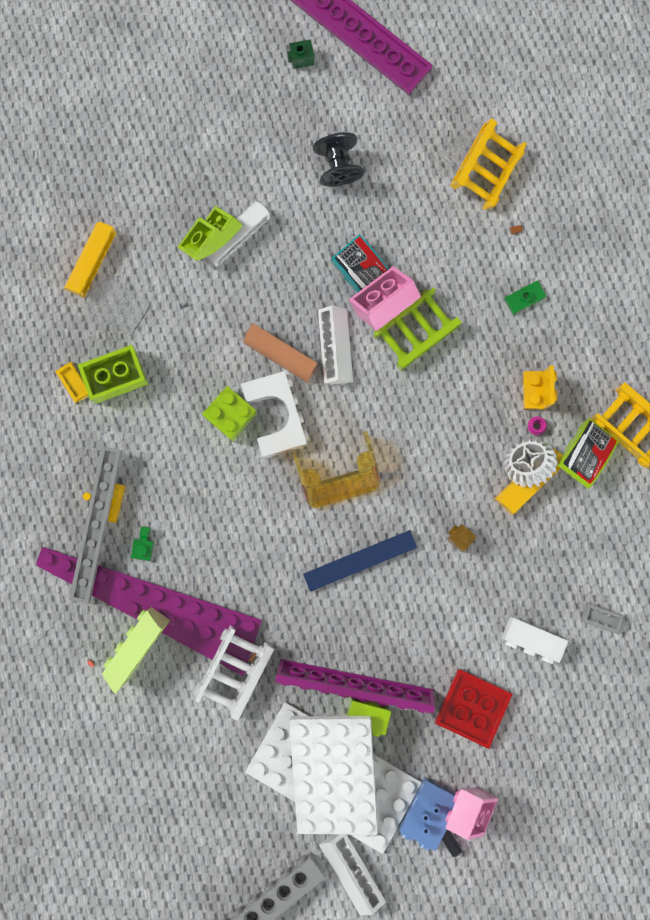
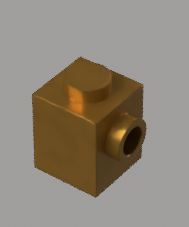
[447,524,477,552]

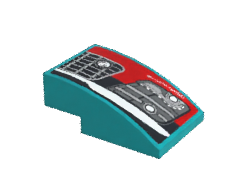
[331,234,389,293]

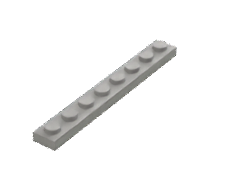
[69,446,122,604]

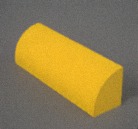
[63,222,116,298]
[494,447,562,515]

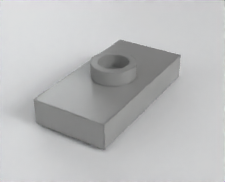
[580,603,625,634]

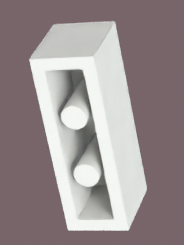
[501,617,568,664]

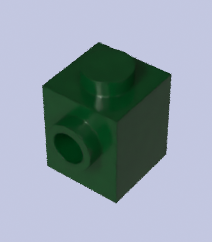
[287,39,314,69]

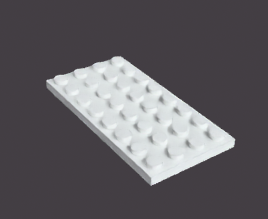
[245,702,422,854]

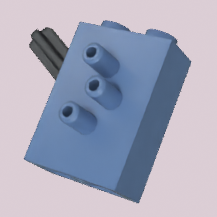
[399,777,462,857]

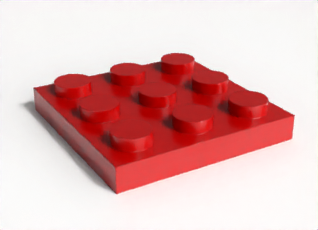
[434,669,513,749]

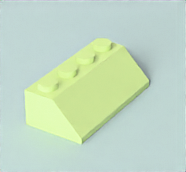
[102,607,170,694]

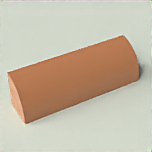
[244,323,317,383]

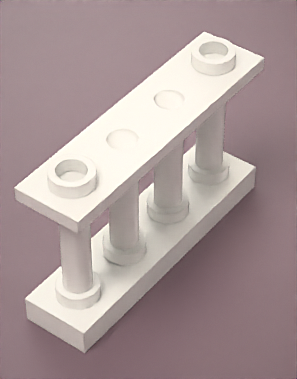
[193,625,274,721]

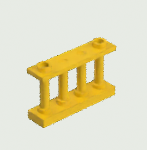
[449,118,527,210]
[591,382,650,468]

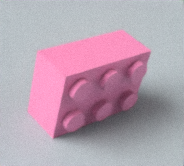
[349,266,421,331]
[446,787,498,840]

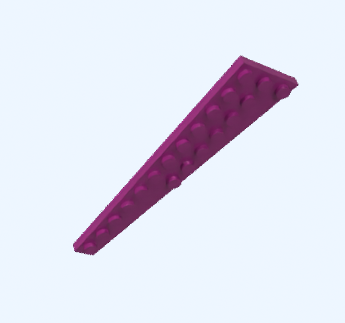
[36,547,262,676]

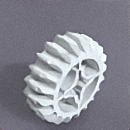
[504,438,557,488]

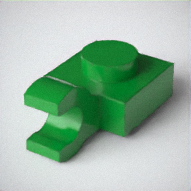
[131,526,154,561]

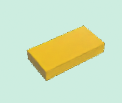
[55,362,89,403]

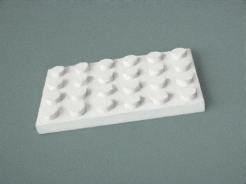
[289,716,378,835]

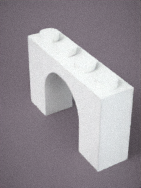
[241,371,309,459]

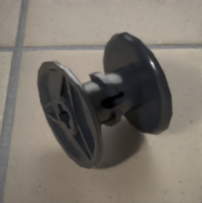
[312,132,365,187]

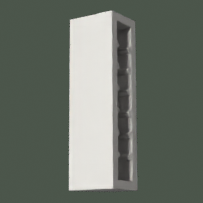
[206,201,270,267]
[318,305,353,384]
[319,834,386,915]

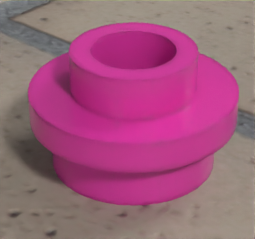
[527,416,547,435]

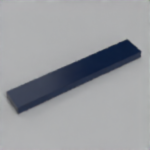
[303,530,417,592]

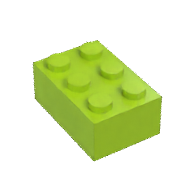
[78,345,149,404]

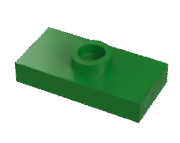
[504,280,547,315]

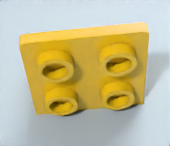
[523,365,557,410]

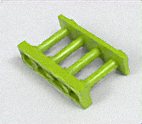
[373,287,462,371]

